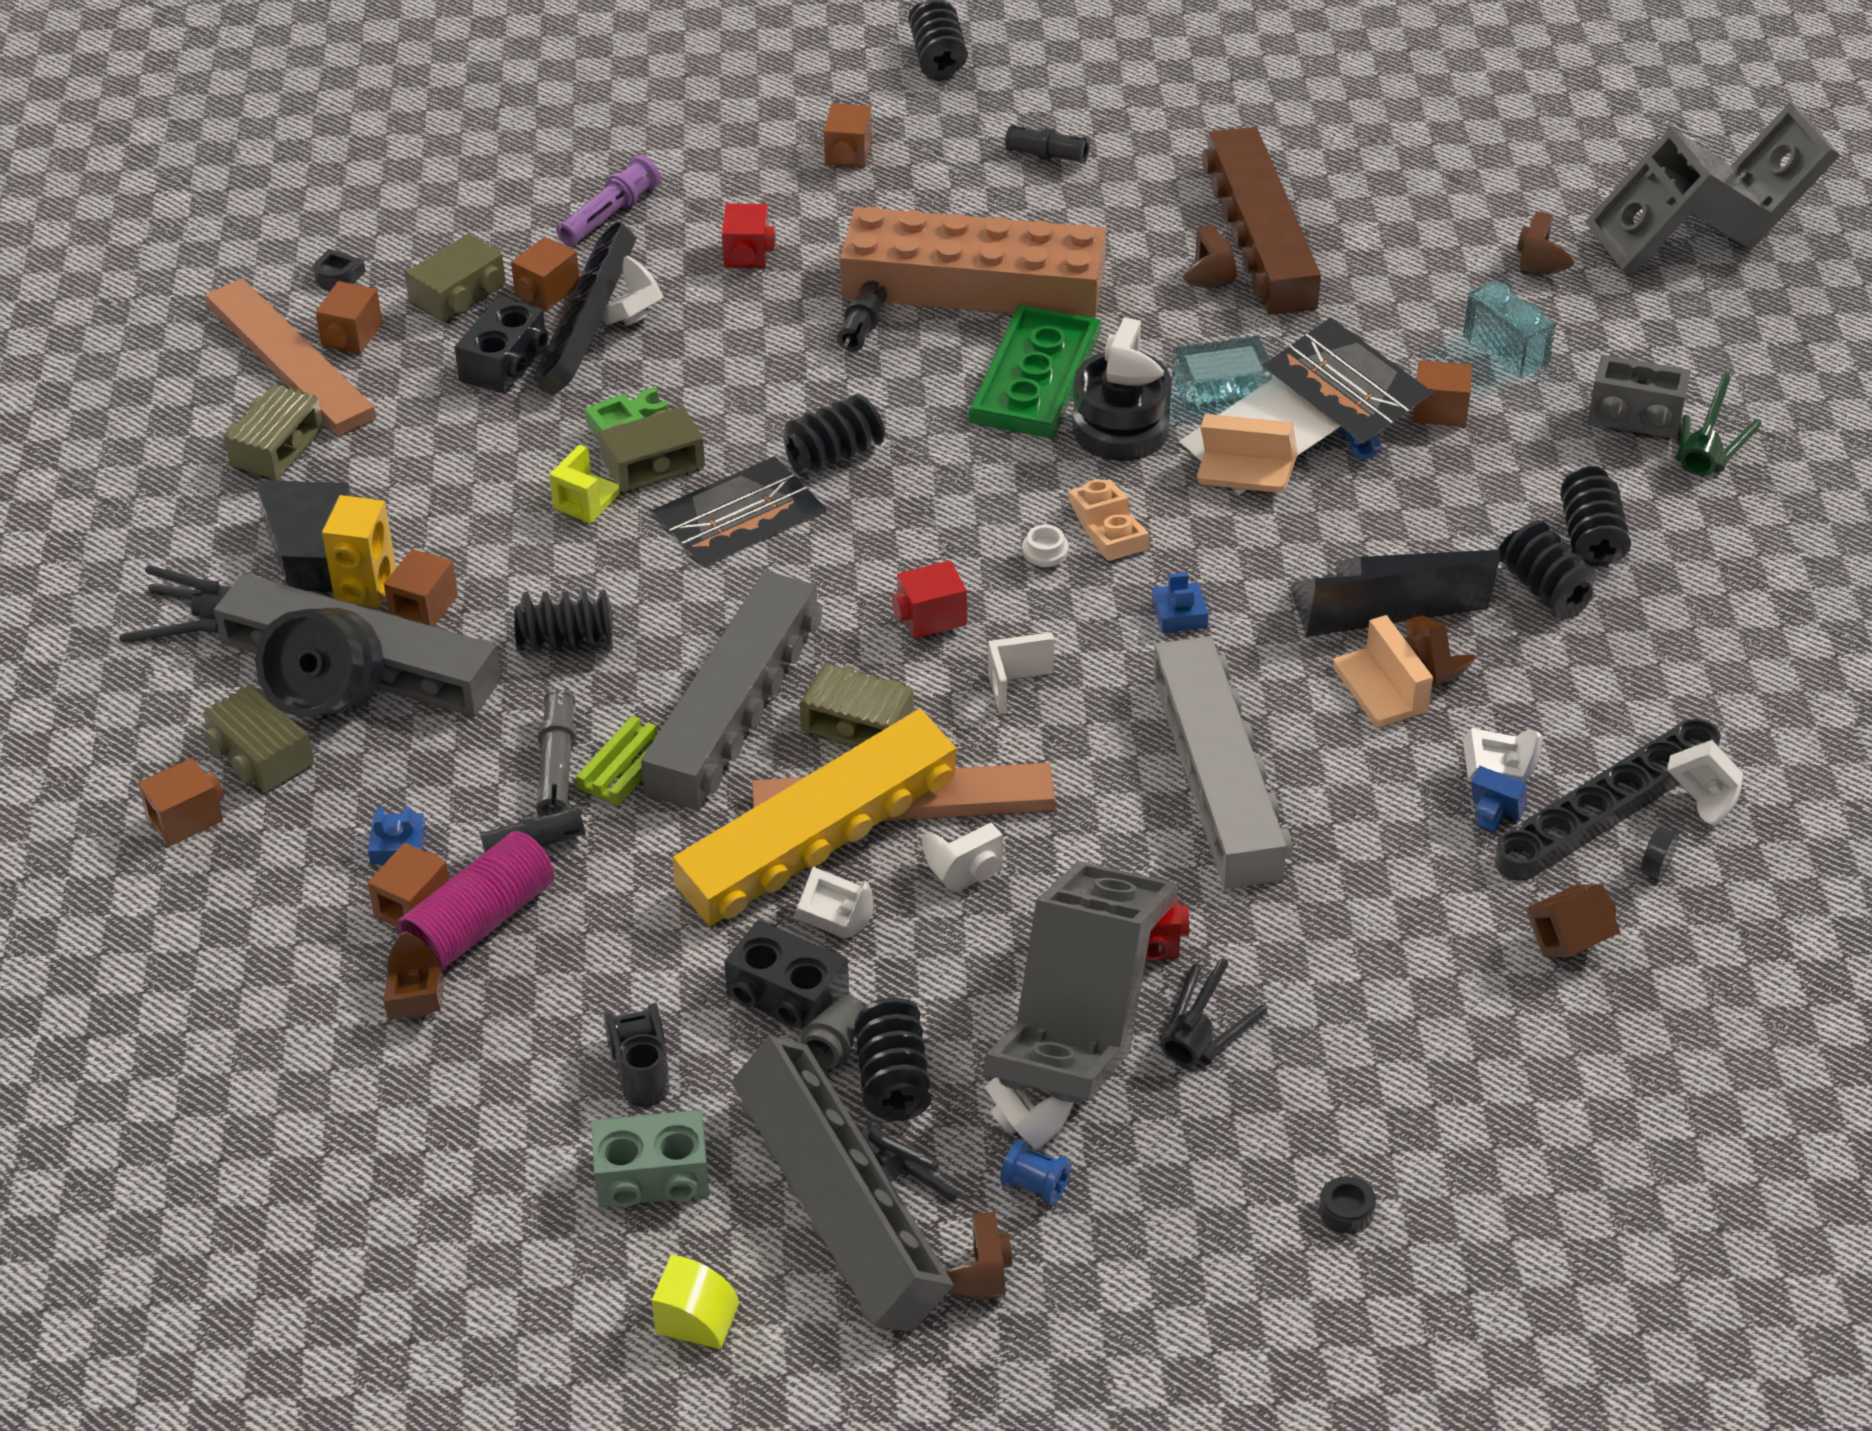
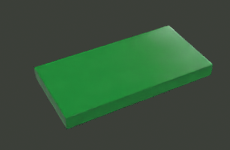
[969,305,1101,439]

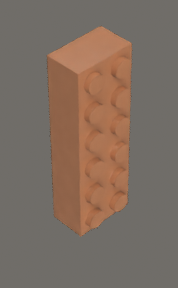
[840,207,1106,318]

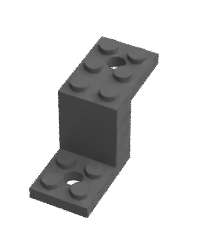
[1585,102,1841,276]
[983,861,1179,1103]

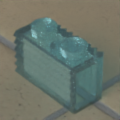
[1463,280,1557,378]
[1172,336,1272,412]

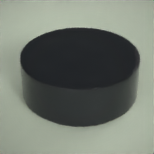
[1641,827,1679,881]
[1319,1176,1376,1234]

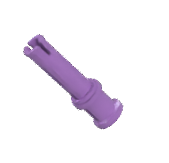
[556,155,661,247]

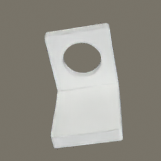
[988,632,1054,715]

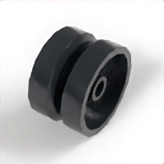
[1072,352,1172,461]
[255,607,384,718]

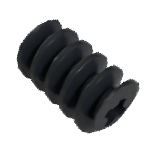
[908,0,968,81]
[783,394,885,477]
[1560,466,1631,566]
[1498,520,1596,619]
[514,589,613,652]
[854,997,932,1121]

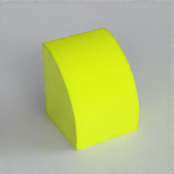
[652,1254,739,1349]

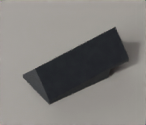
[1291,549,1500,637]

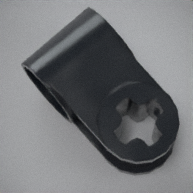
[603,1003,670,1107]

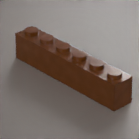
[1202,126,1321,315]

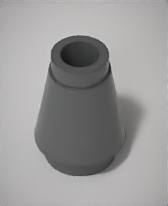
[801,995,864,1070]

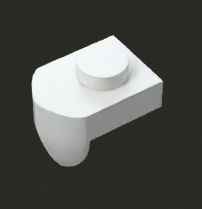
[602,256,664,326]
[1105,317,1164,386]
[1463,728,1543,783]
[1667,740,1743,826]
[922,823,1003,892]
[793,867,873,938]
[984,1078,1074,1150]

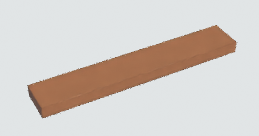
[205,278,376,436]
[752,763,1055,821]

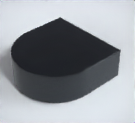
[313,249,366,291]

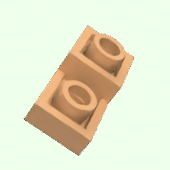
[1068,479,1150,561]

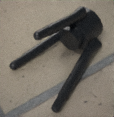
[119,565,232,642]
[1159,958,1268,1067]
[860,1126,958,1200]

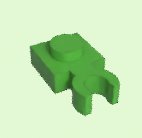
[584,388,669,438]

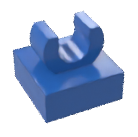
[1152,572,1209,633]
[1471,765,1528,833]
[368,807,426,865]

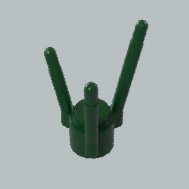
[1675,373,1762,476]

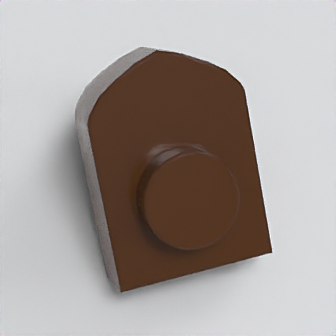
[1517,211,1574,275]
[1183,224,1237,289]
[1405,615,1476,687]
[383,931,444,1019]
[946,1211,1012,1300]

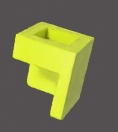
[549,445,620,524]

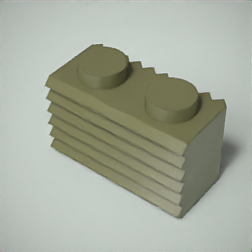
[404,232,506,323]
[224,383,323,480]
[599,406,705,493]
[800,662,914,746]
[203,684,314,793]

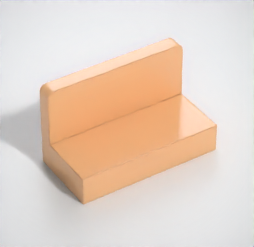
[1197,414,1298,493]
[1333,615,1433,727]

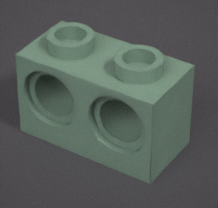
[591,1110,710,1207]

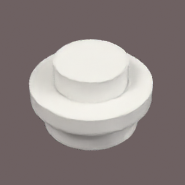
[1022,525,1069,567]

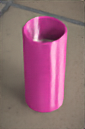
[398,831,555,971]

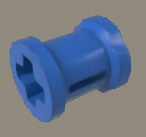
[1000,1139,1072,1206]

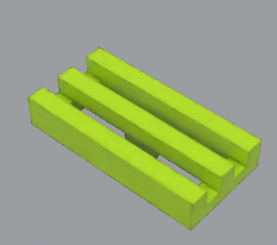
[576,715,658,806]

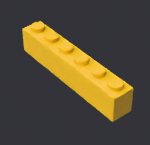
[673,708,957,927]

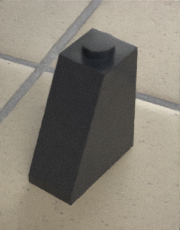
[256,480,351,592]

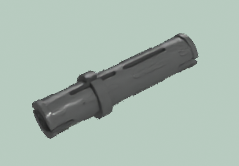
[536,688,577,816]

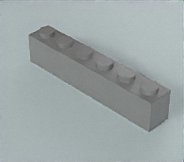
[1153,636,1292,889]

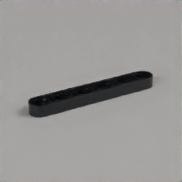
[534,221,637,395]
[1495,719,1721,881]

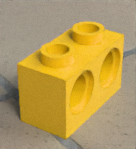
[322,495,396,608]

